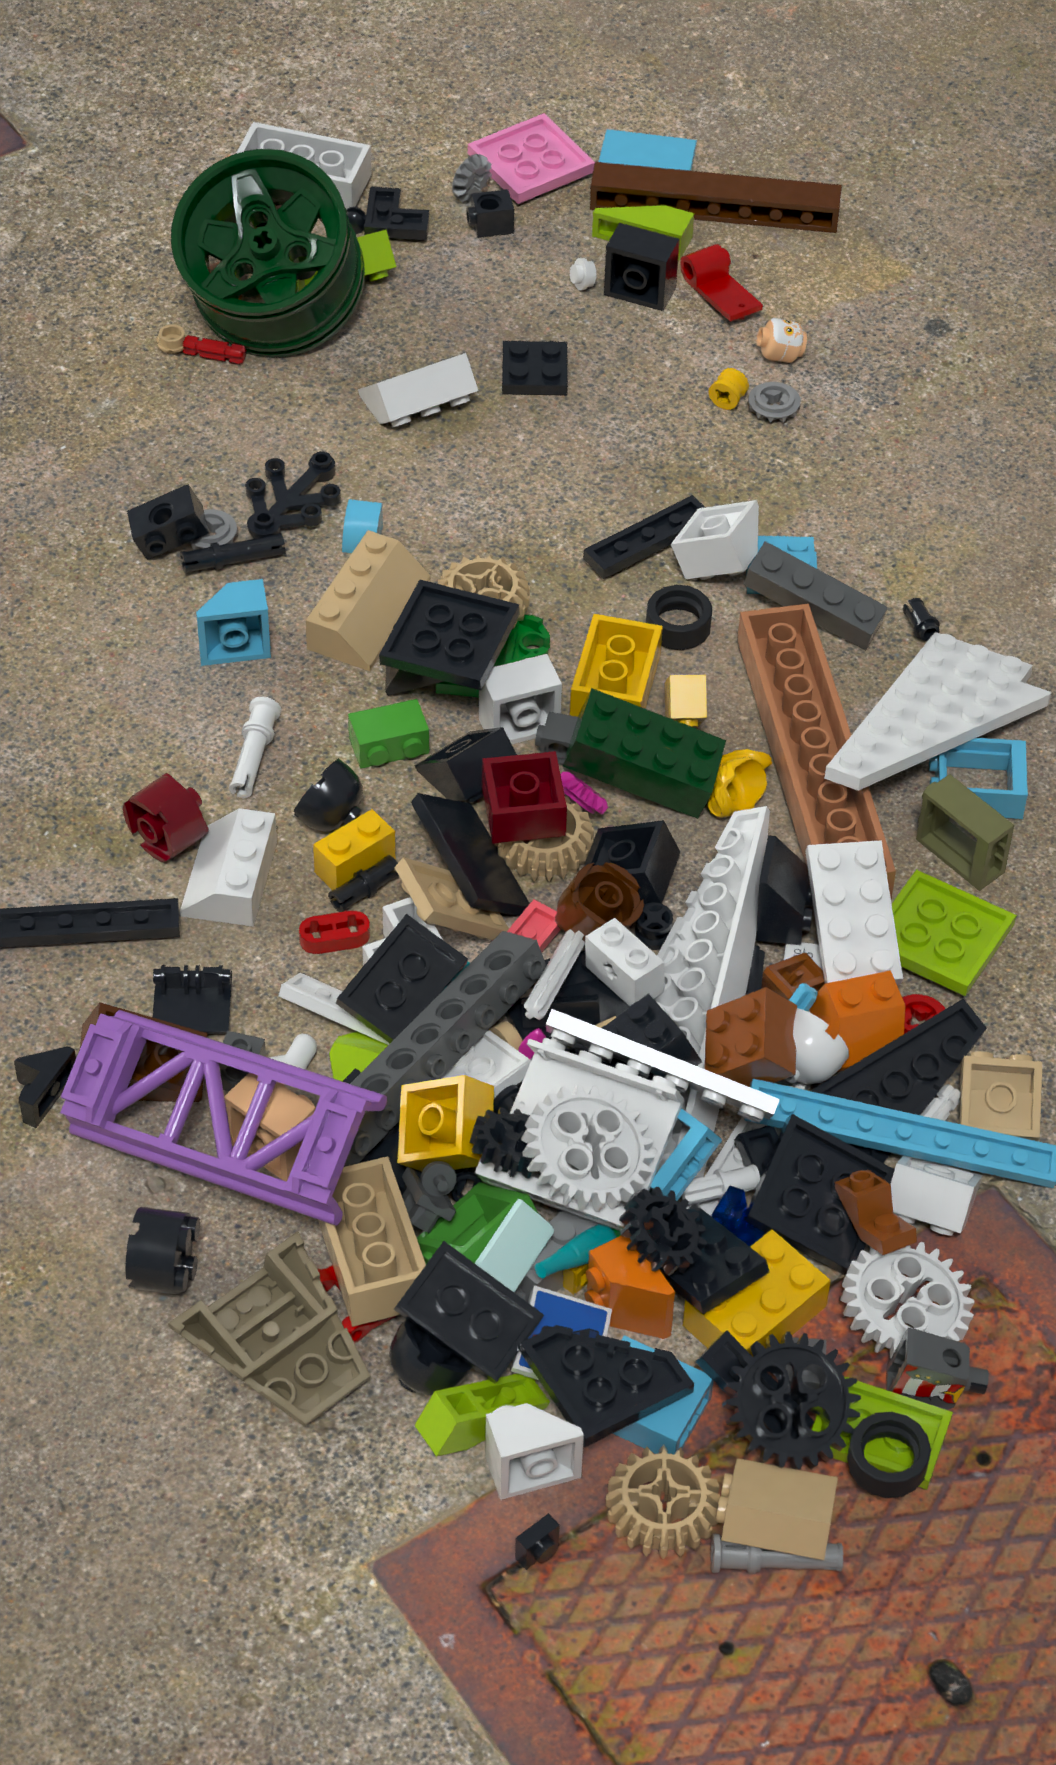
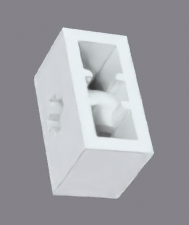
[585,918,664,1006]

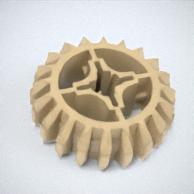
[438,554,530,629]
[495,796,594,882]
[605,1444,720,1559]

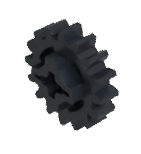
[470,1107,541,1179]
[619,1187,707,1275]

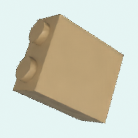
[716,1458,838,1560]

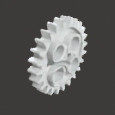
[522,1084,655,1212]
[840,1242,974,1359]

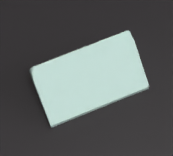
[475,1199,554,1292]

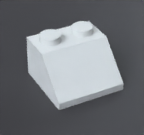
[671,500,759,580]
[891,1155,983,1236]
[485,1403,584,1500]

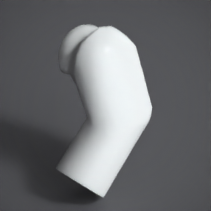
[268,1034,317,1069]

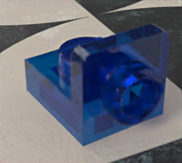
[712,1186,766,1247]

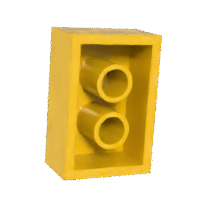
[570,614,663,717]
[683,1229,831,1357]

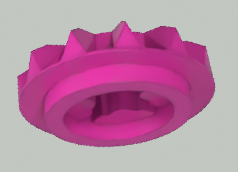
[561,771,608,815]

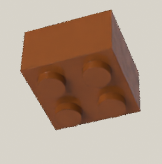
[705,987,797,1087]

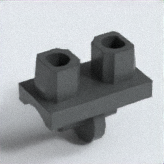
[401,1161,456,1233]

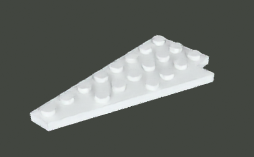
[824,632,1051,791]

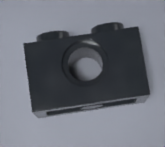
[127,484,209,560]

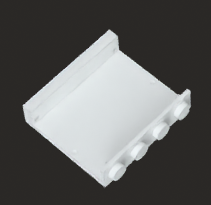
[475,1038,685,1231]

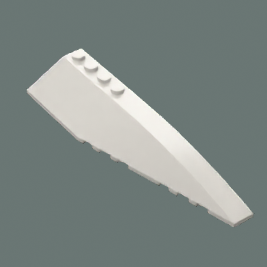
[650,806,770,1189]

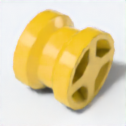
[708,368,749,410]

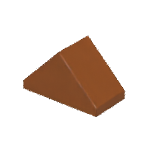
[761,952,825,1000]

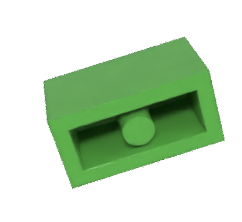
[348,699,429,769]

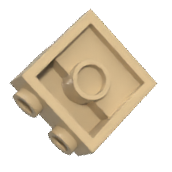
[959,1051,1043,1141]

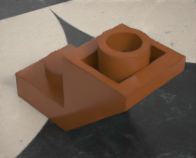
[835,1170,917,1255]

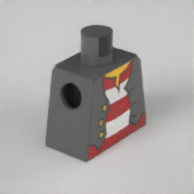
[886,1327,989,1409]

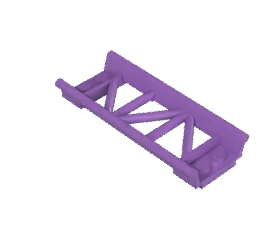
[60,1010,387,1226]

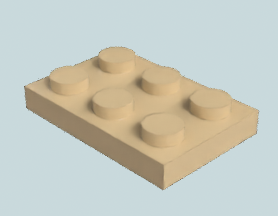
[394,857,509,940]

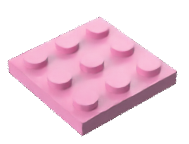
[468,113,595,204]

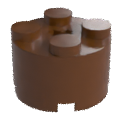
[555,862,644,946]

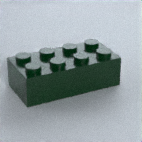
[562,688,726,819]

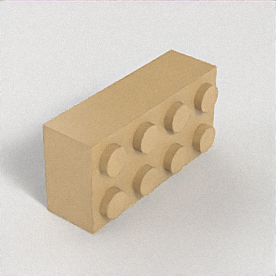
[318,1156,426,1327]

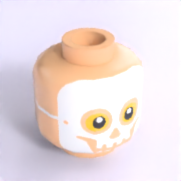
[757,318,807,363]

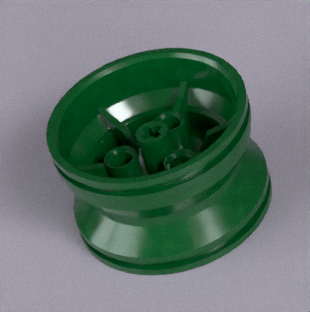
[171,149,365,358]

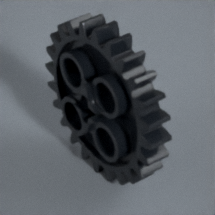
[722,1332,861,1470]

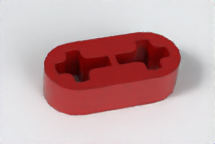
[299,911,370,954]

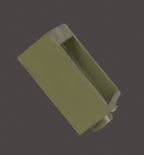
[916,774,1014,891]

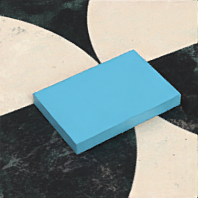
[599,129,697,171]

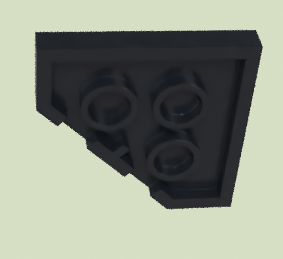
[520,1325,694,1448]

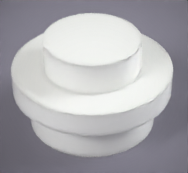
[570,258,596,290]

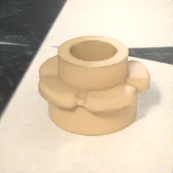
[156,324,187,354]

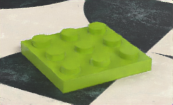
[892,869,1017,997]

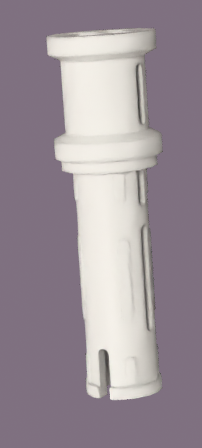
[229,697,281,798]

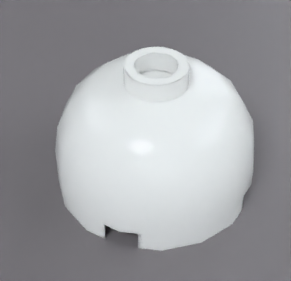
[785,1008,849,1084]

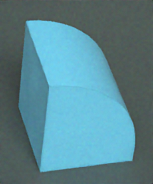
[342,499,383,553]

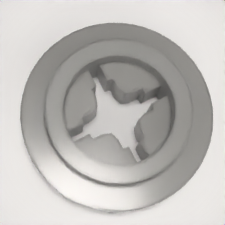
[452,154,492,202]
[748,382,801,423]
[188,509,237,550]

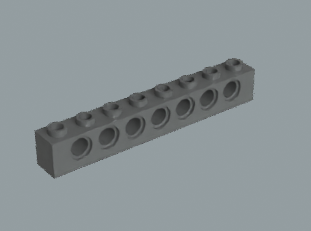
[344,931,547,1167]

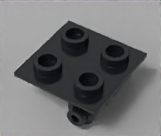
[153,965,232,1034]

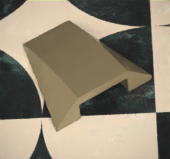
[168,1231,370,1427]

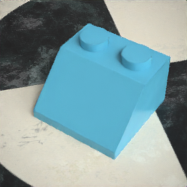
[196,579,271,666]

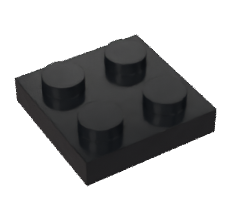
[502,341,568,396]

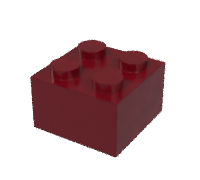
[482,751,567,844]

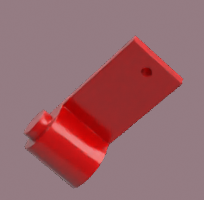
[680,244,763,322]

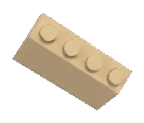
[306,530,430,671]

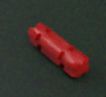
[182,335,246,364]

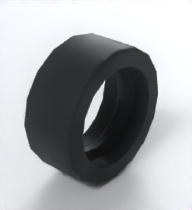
[646,585,712,650]
[847,1412,931,1498]

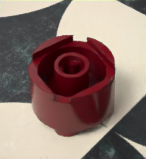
[123,773,209,862]

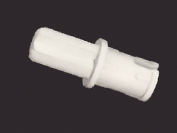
[681,1164,761,1205]

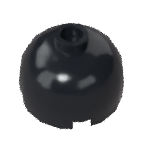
[293,758,363,832]
[389,1320,472,1395]

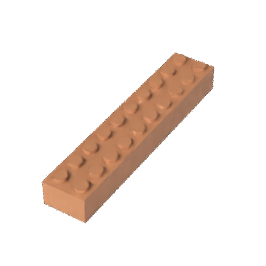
[737,603,896,900]

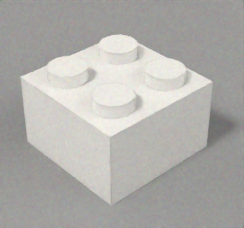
[479,654,562,744]

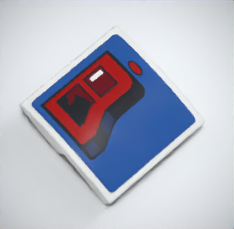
[511,1285,612,1380]

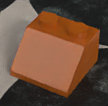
[809,970,905,1072]
[584,1236,675,1339]

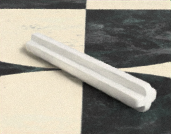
[524,929,585,1020]

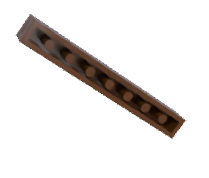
[590,162,842,233]

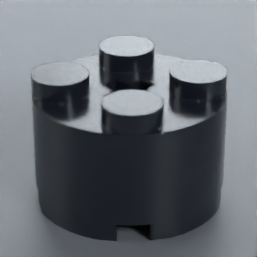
[125,1207,200,1295]

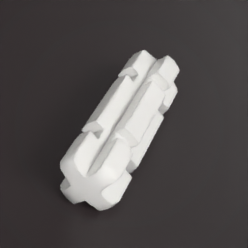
[921,1084,960,1121]

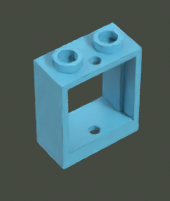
[929,738,1028,819]
[651,1108,722,1201]

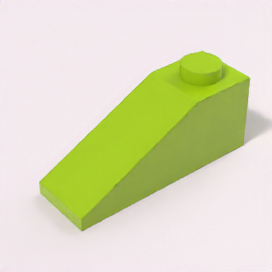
[592,205,694,260]
[414,1374,550,1457]

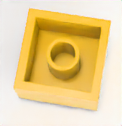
[397,1075,494,1171]

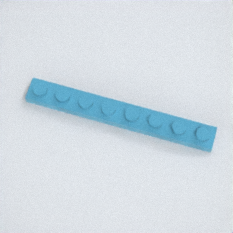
[744,1079,1056,1188]

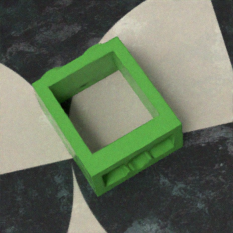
[417,1182,538,1264]

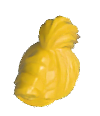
[707,749,772,818]

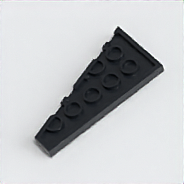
[811,998,987,1163]

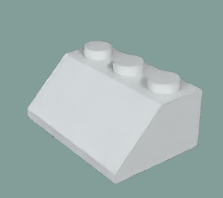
[358,353,478,427]
[180,808,277,927]

